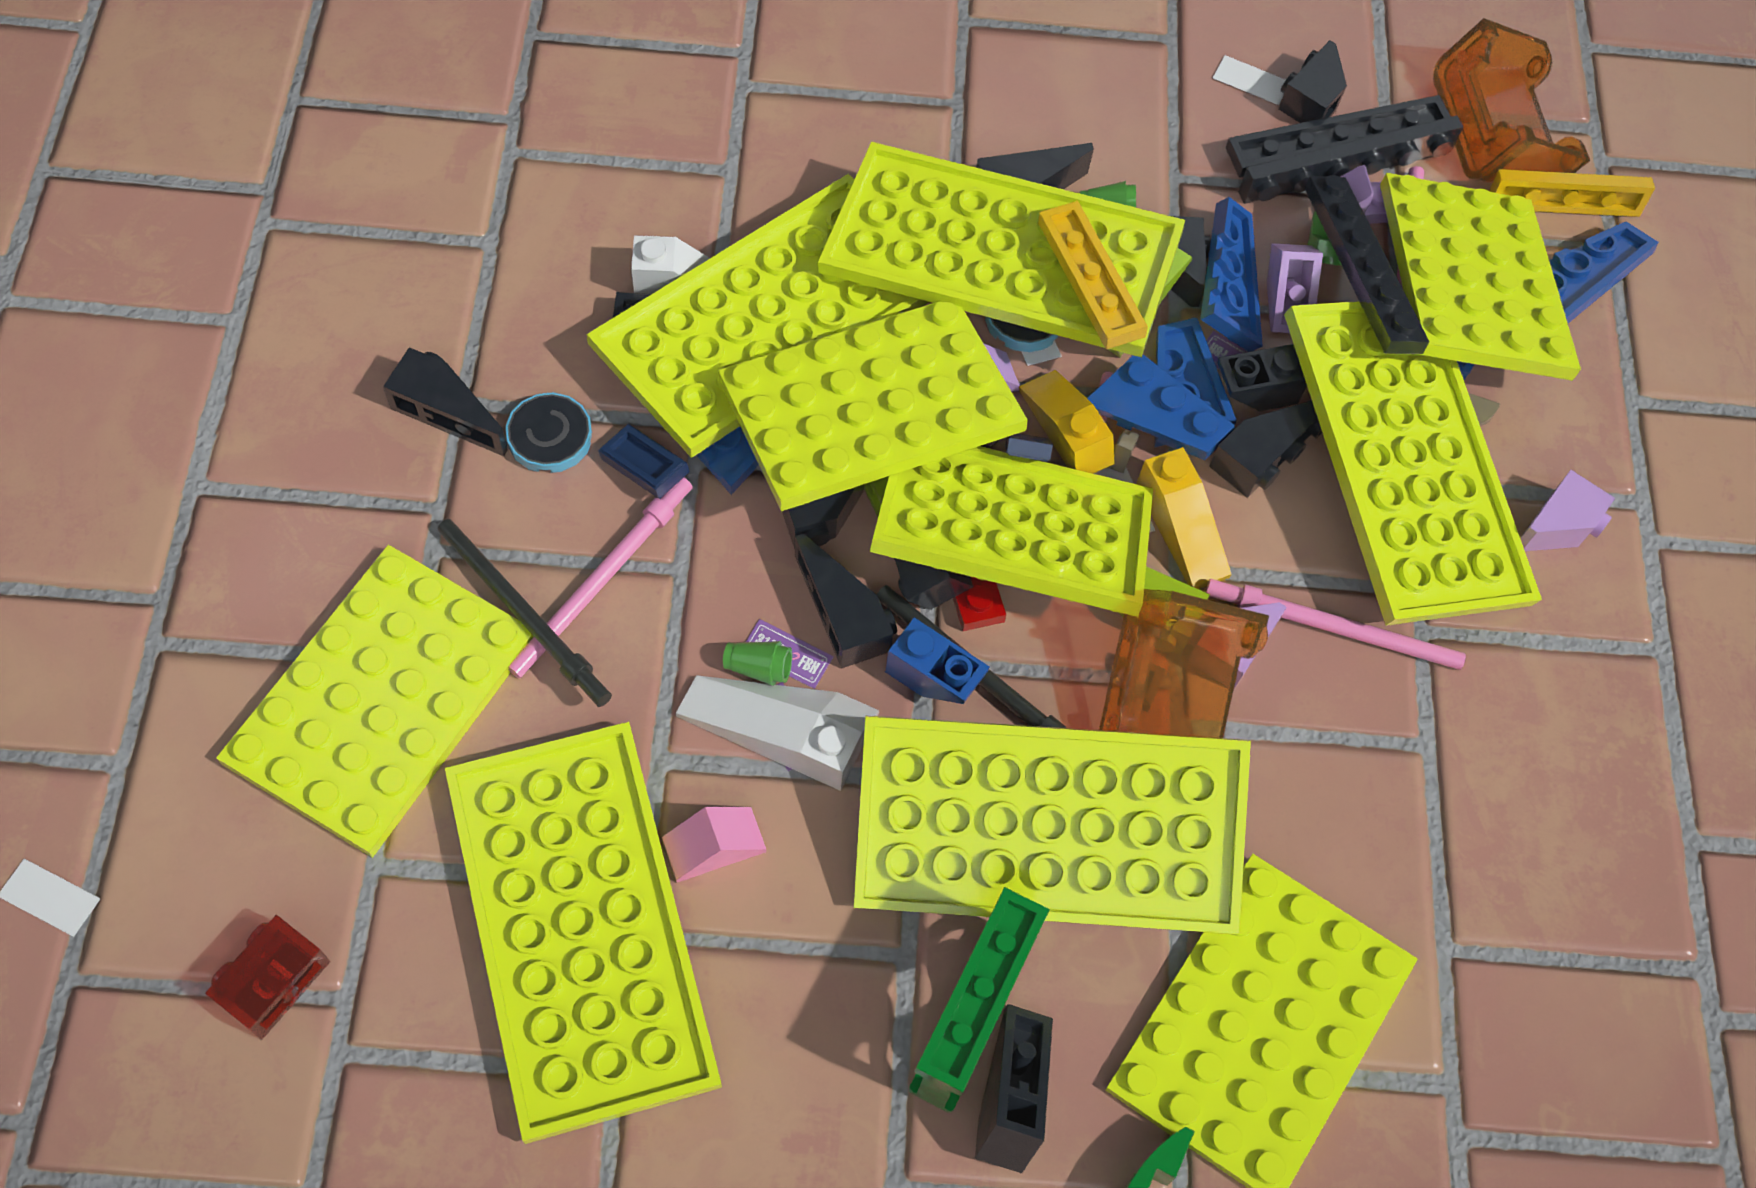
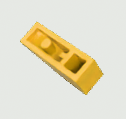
[1019,370,1115,474]
[1136,447,1232,589]

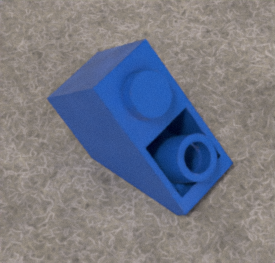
[885,618,990,704]

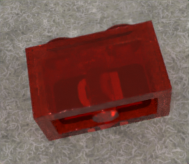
[205,914,331,1040]

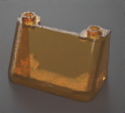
[1433,18,1591,182]
[1099,589,1269,738]

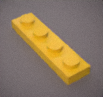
[1489,169,1655,217]
[1038,201,1148,350]

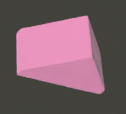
[662,807,766,883]

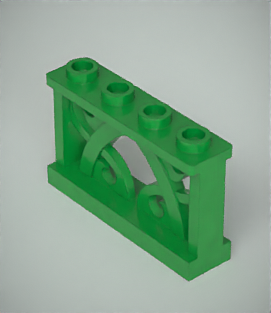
[909,887,1050,1113]

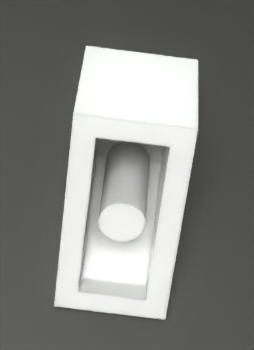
[631,235,710,295]

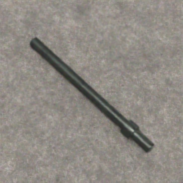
[437,519,612,707]
[877,585,1066,728]

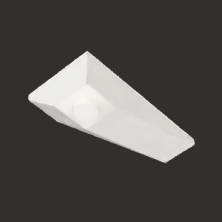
[676,675,879,791]

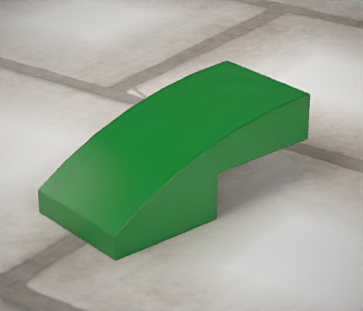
[1125,1126,1195,1188]

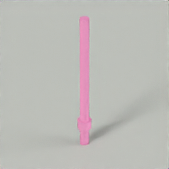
[509,478,693,679]
[1205,578,1466,670]

